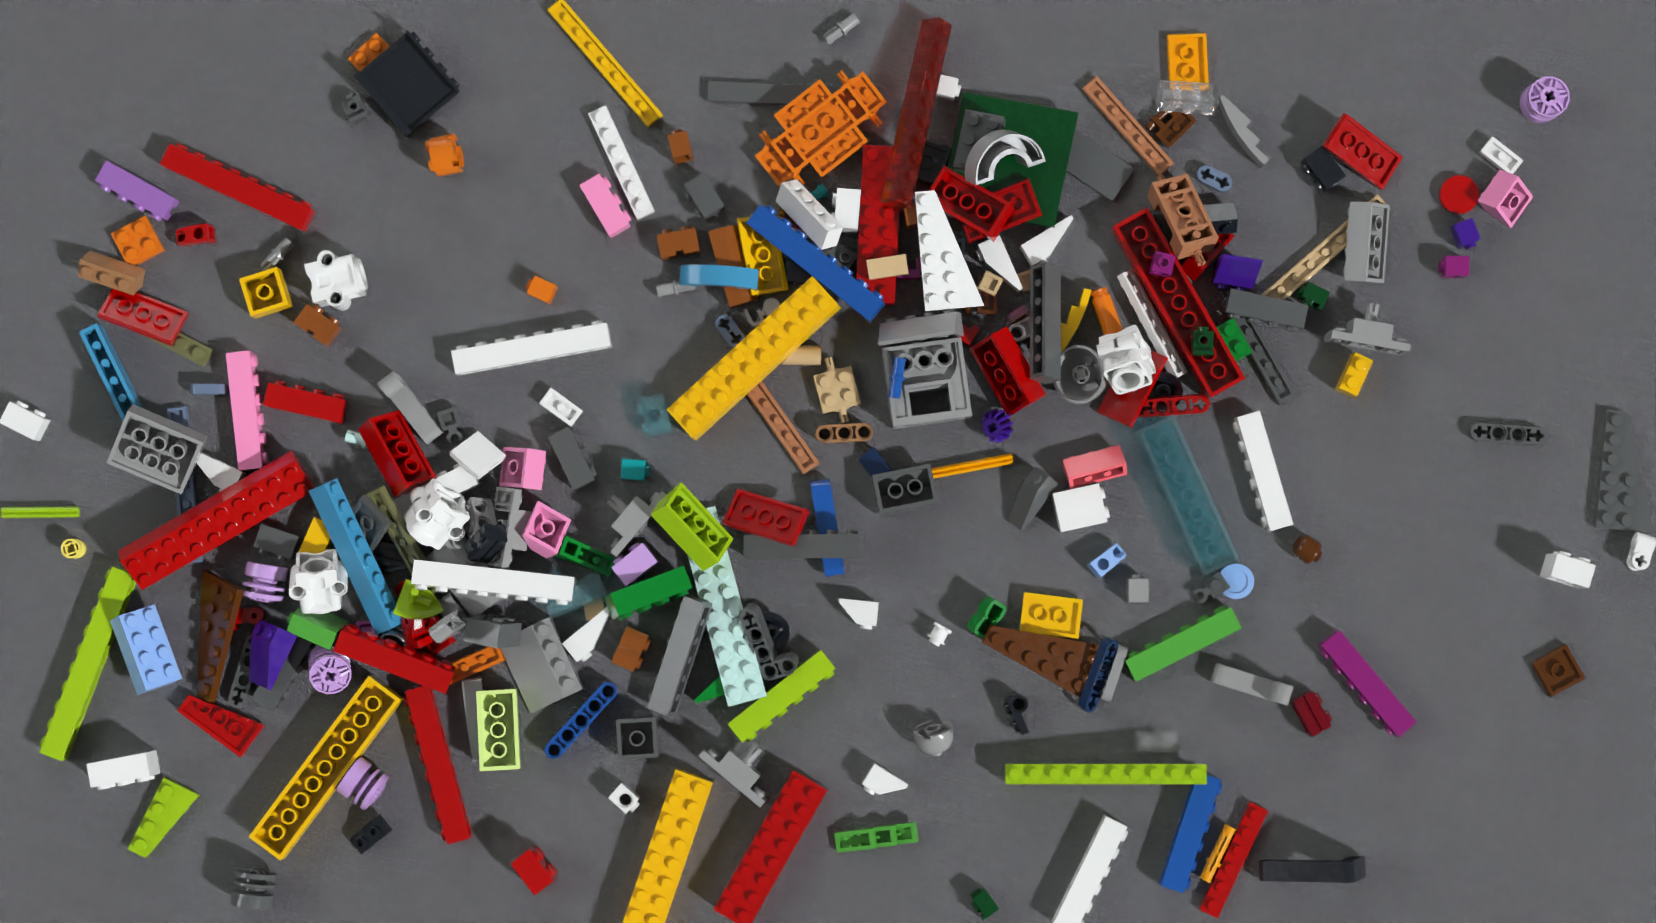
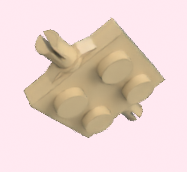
[813,357,861,423]

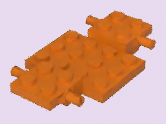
[755,70,887,187]

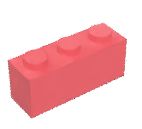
[1062,445,1127,489]

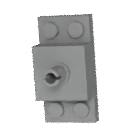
[1323,303,1411,355]
[485,487,532,569]
[606,491,667,557]
[699,743,766,807]

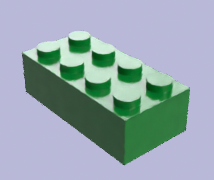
[604,566,692,621]

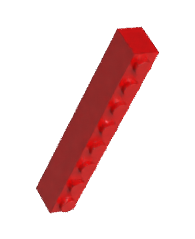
[159,143,316,232]
[404,686,473,845]

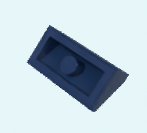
[858,447,892,479]

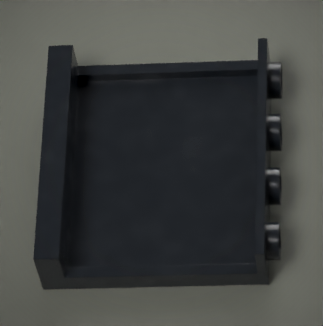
[354,30,460,137]

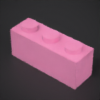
[579,173,631,238]

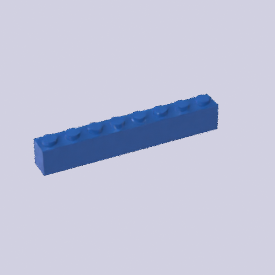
[746,205,885,323]

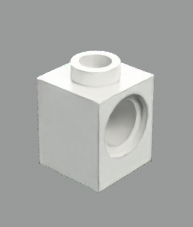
[608,782,640,814]

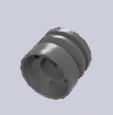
[230,867,277,910]

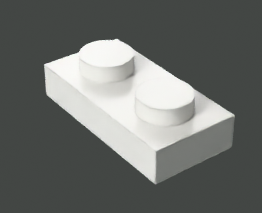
[1479,136,1524,174]
[539,388,583,427]

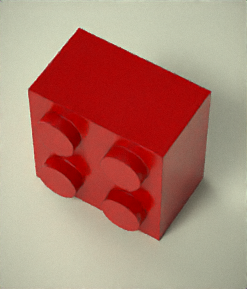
[510,845,558,896]

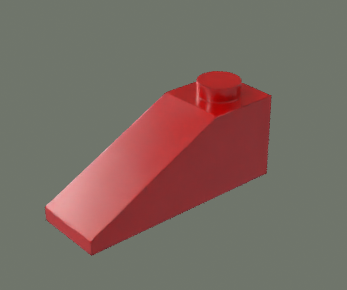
[1182,233,1235,281]

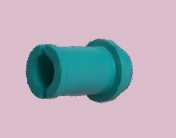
[811,184,829,201]

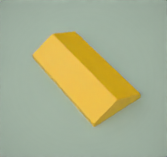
[737,217,789,296]

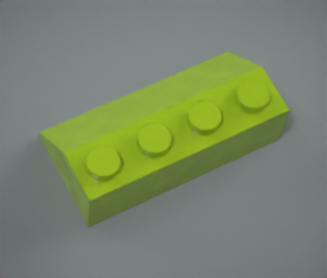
[650,482,733,571]

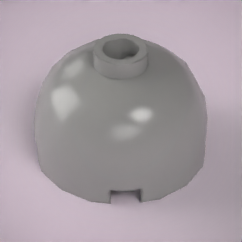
[913,720,953,756]

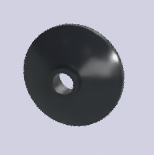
[1148,372,1183,410]
[753,612,790,650]

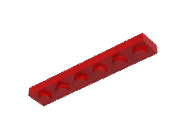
[1199,802,1268,919]

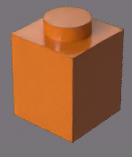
[526,276,558,305]

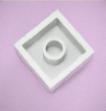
[831,188,861,235]
[1539,551,1596,588]

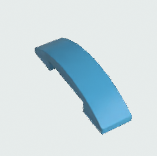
[679,265,759,290]

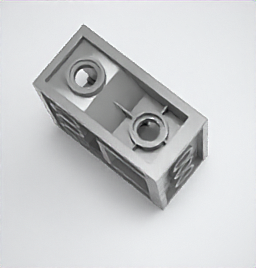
[882,337,972,429]

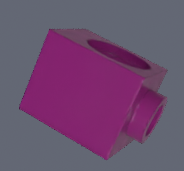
[1149,251,1176,278]
[1438,256,1470,278]

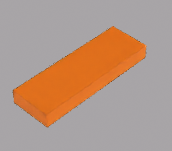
[450,647,505,685]

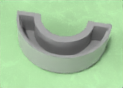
[965,129,1046,185]

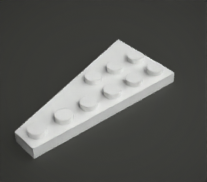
[915,190,984,311]

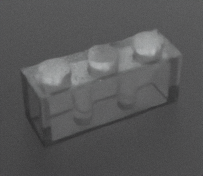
[1154,80,1219,115]

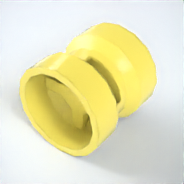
[61,539,86,559]

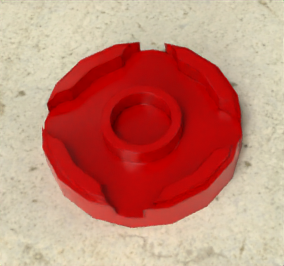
[1439,175,1479,215]

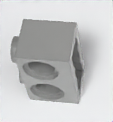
[465,497,497,541]

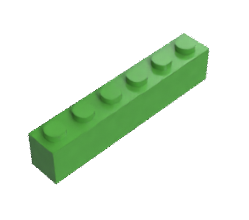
[1124,605,1242,682]

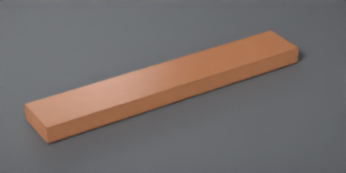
[1082,76,1174,176]
[747,381,820,474]

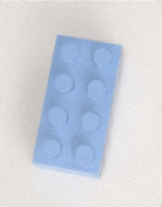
[110,604,182,695]

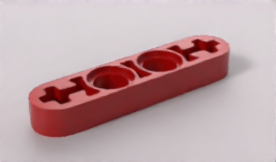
[1138,394,1210,417]

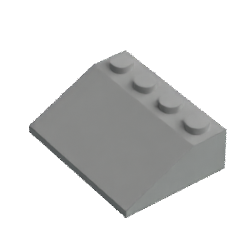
[106,404,208,495]
[500,617,584,714]

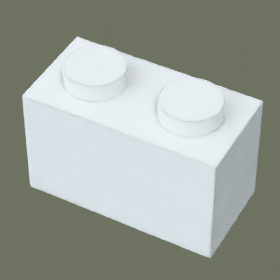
[0,400,51,441]

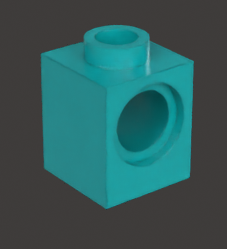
[621,459,650,481]

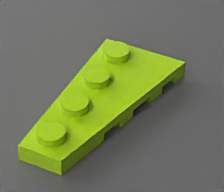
[128,777,201,858]

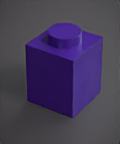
[1449,218,1481,250]

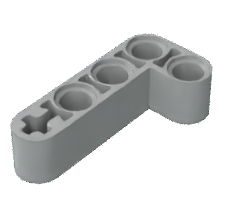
[377,371,443,445]
[428,591,470,643]
[1210,663,1293,706]

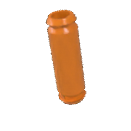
[1090,287,1123,335]

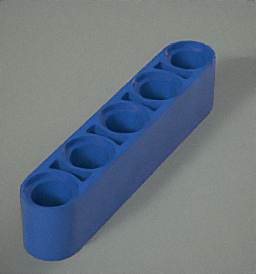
[810,479,845,577]
[545,682,618,759]

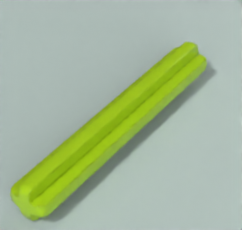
[1,507,80,518]

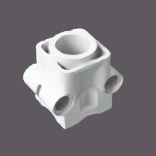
[304,250,368,311]
[1097,324,1156,395]
[404,478,470,550]
[289,549,348,614]

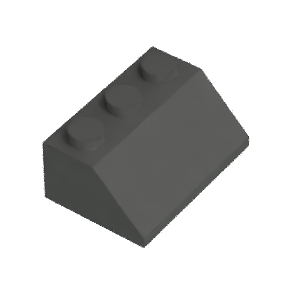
[872,464,938,517]

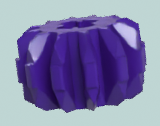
[980,409,1014,443]

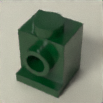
[1297,282,1330,312]
[1191,327,1214,356]
[970,888,999,921]

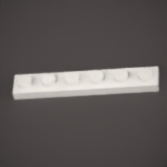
[588,105,655,220]
[1117,269,1188,378]

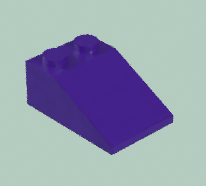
[1211,254,1263,292]
[249,620,297,691]

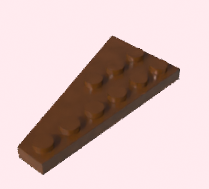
[197,570,244,702]
[981,625,1099,698]

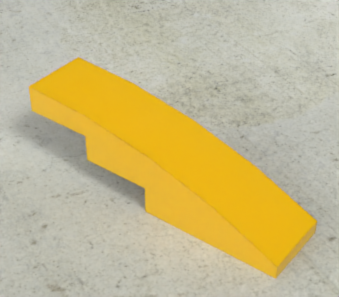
[1061,288,1092,352]

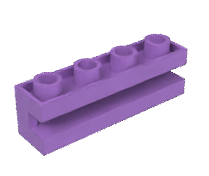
[95,160,179,221]

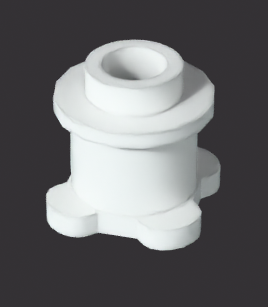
[927,622,952,647]

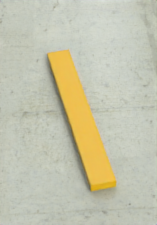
[547,0,663,128]

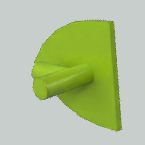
[393,579,443,619]

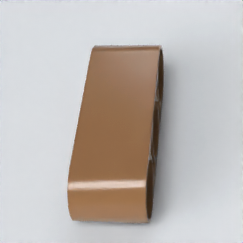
[816,423,873,444]

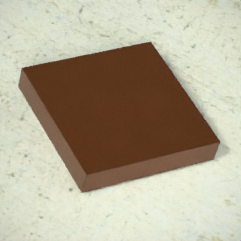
[1530,643,1586,697]

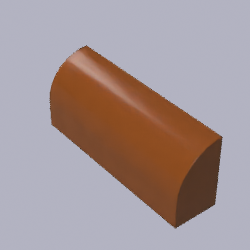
[708,225,760,309]

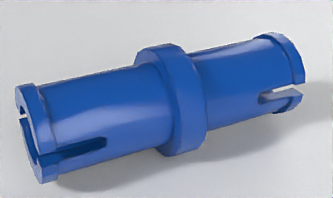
[888,357,906,399]

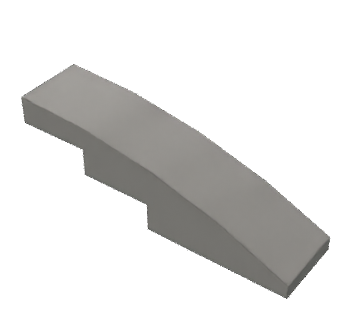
[1217,95,1269,168]
[462,678,484,762]

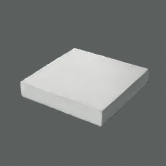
[450,431,506,480]

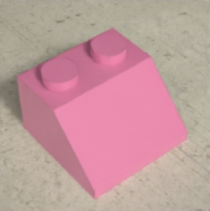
[1478,170,1533,228]
[499,447,546,490]
[523,501,571,558]

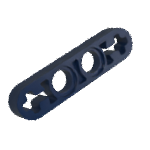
[1079,637,1118,713]

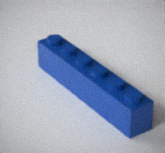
[1158,775,1222,894]

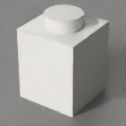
[931,73,961,101]

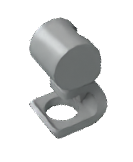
[744,298,780,329]

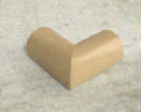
[782,344,821,365]

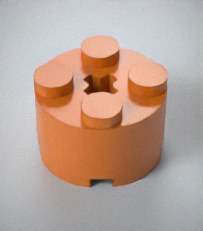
[425,133,464,177]

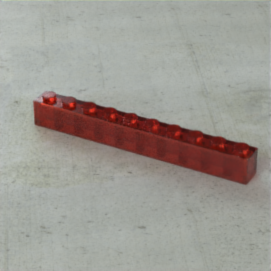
[881,17,952,209]

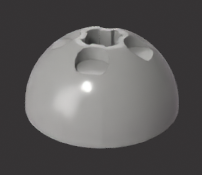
[1053,345,1107,404]

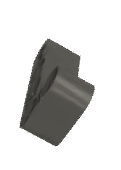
[739,603,800,680]

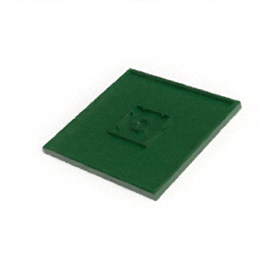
[947,92,1079,228]

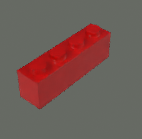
[263,380,349,424]

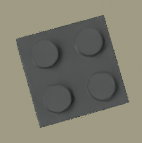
[464,613,522,648]
[616,716,660,760]

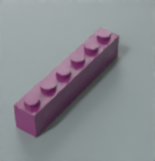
[1318,630,1417,737]

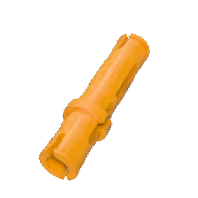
[1199,824,1236,883]

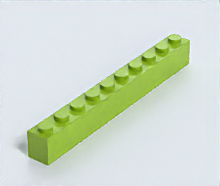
[39,567,136,761]
[1005,764,1207,784]

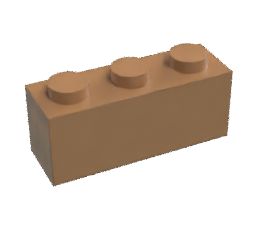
[77,251,145,295]

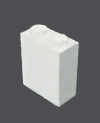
[1051,483,1110,533]

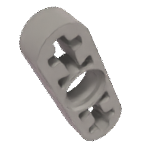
[1100,645,1128,702]

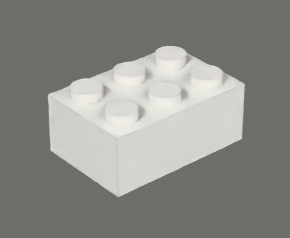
[86,750,160,790]

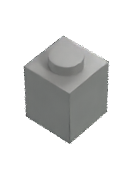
[1126,575,1149,603]

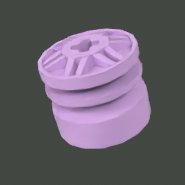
[1520,76,1570,123]
[243,561,289,603]
[308,645,351,694]
[336,757,389,810]

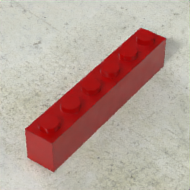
[333,624,456,694]

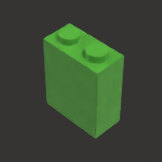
[287,606,349,650]

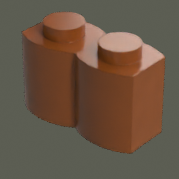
[611,626,651,672]

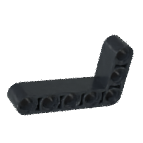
[1259,856,1366,883]

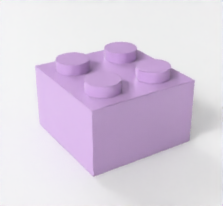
[611,542,660,586]

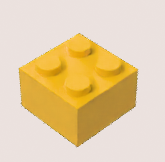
[239,267,293,319]

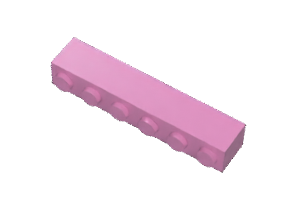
[226,350,269,471]

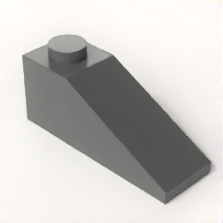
[1008,466,1059,531]

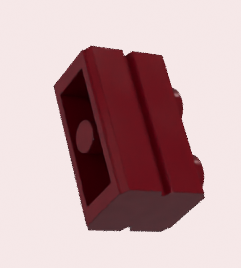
[1289,690,1332,737]

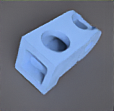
[1087,543,1126,579]

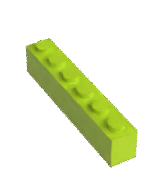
[728,650,836,743]

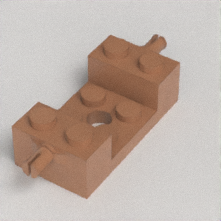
[1147,174,1219,266]

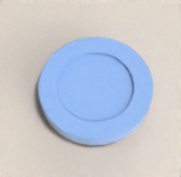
[1221,563,1254,599]

